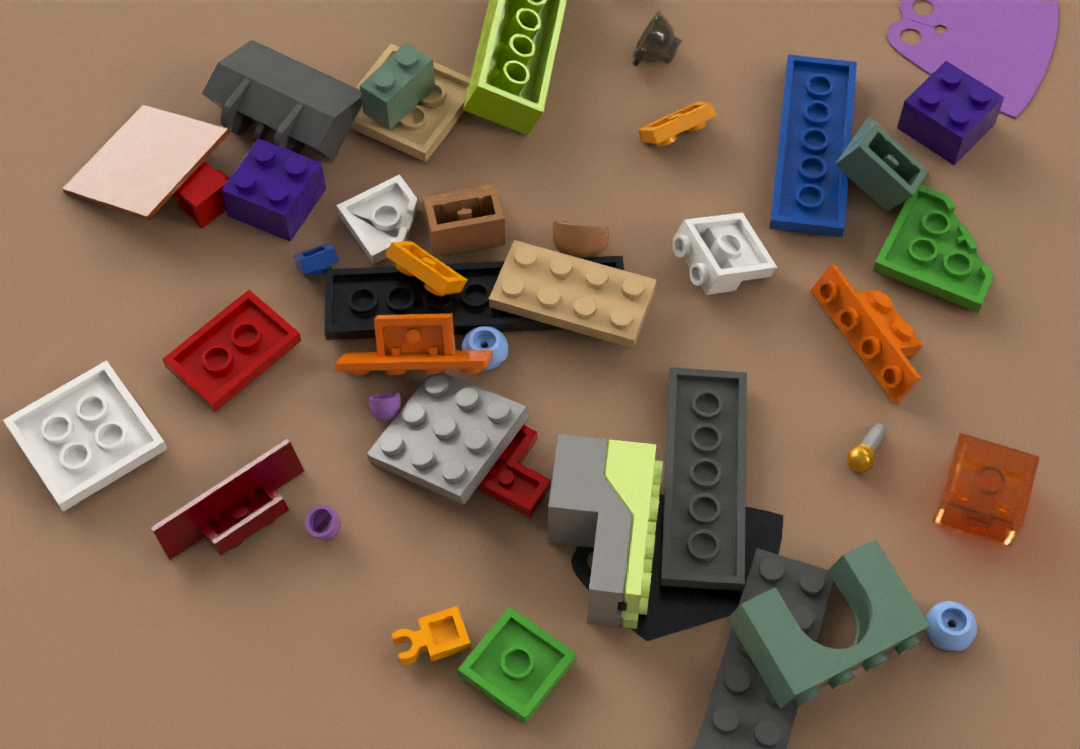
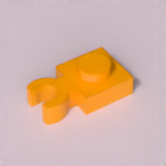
[392,606,471,665]

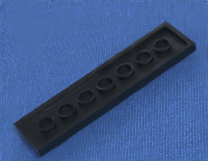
[325,256,624,340]

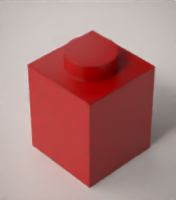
[174,162,229,228]

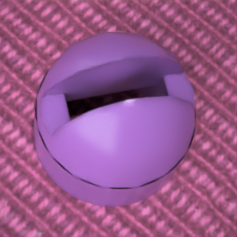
[369,392,402,423]
[305,505,341,540]

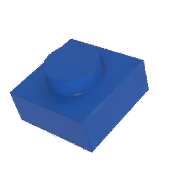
[293,243,339,277]

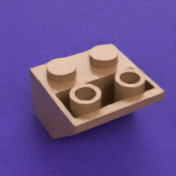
[420,183,506,257]

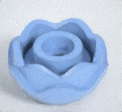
[461,326,508,370]
[925,601,977,652]

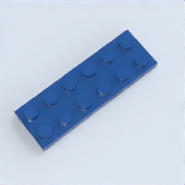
[769,54,857,237]

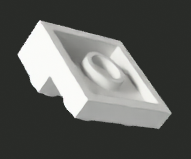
[672,213,777,295]

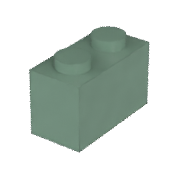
[359,43,435,130]

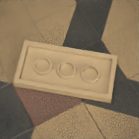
[489,240,657,349]

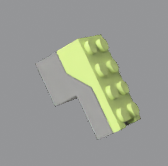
[548,434,663,629]

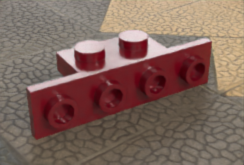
[150,439,305,560]

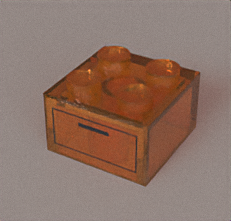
[932,433,1040,547]

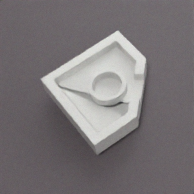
[336,174,419,264]

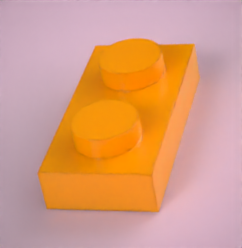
[638,102,717,147]
[385,241,467,296]

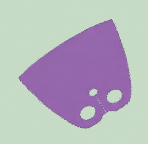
[887,0,1059,118]

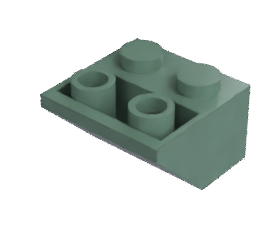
[835,116,928,212]

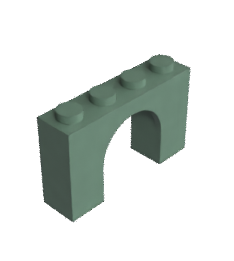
[728,539,930,709]

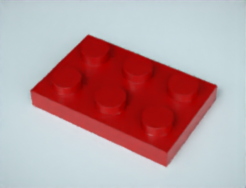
[162,290,301,412]

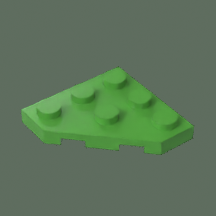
[873,185,994,313]

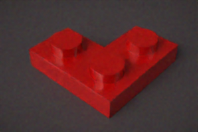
[476,425,551,518]

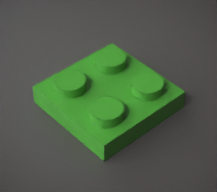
[458,606,577,724]

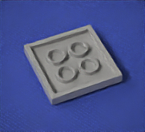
[366,373,530,505]

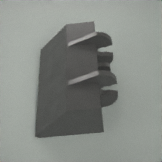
[202,40,362,161]

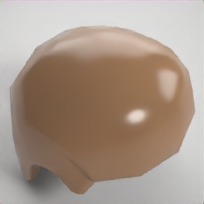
[553,220,609,258]

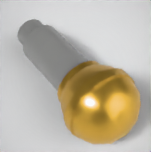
[847,423,886,473]

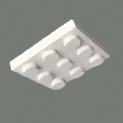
[3,360,167,512]

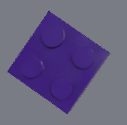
[897,61,1004,165]
[221,138,326,242]

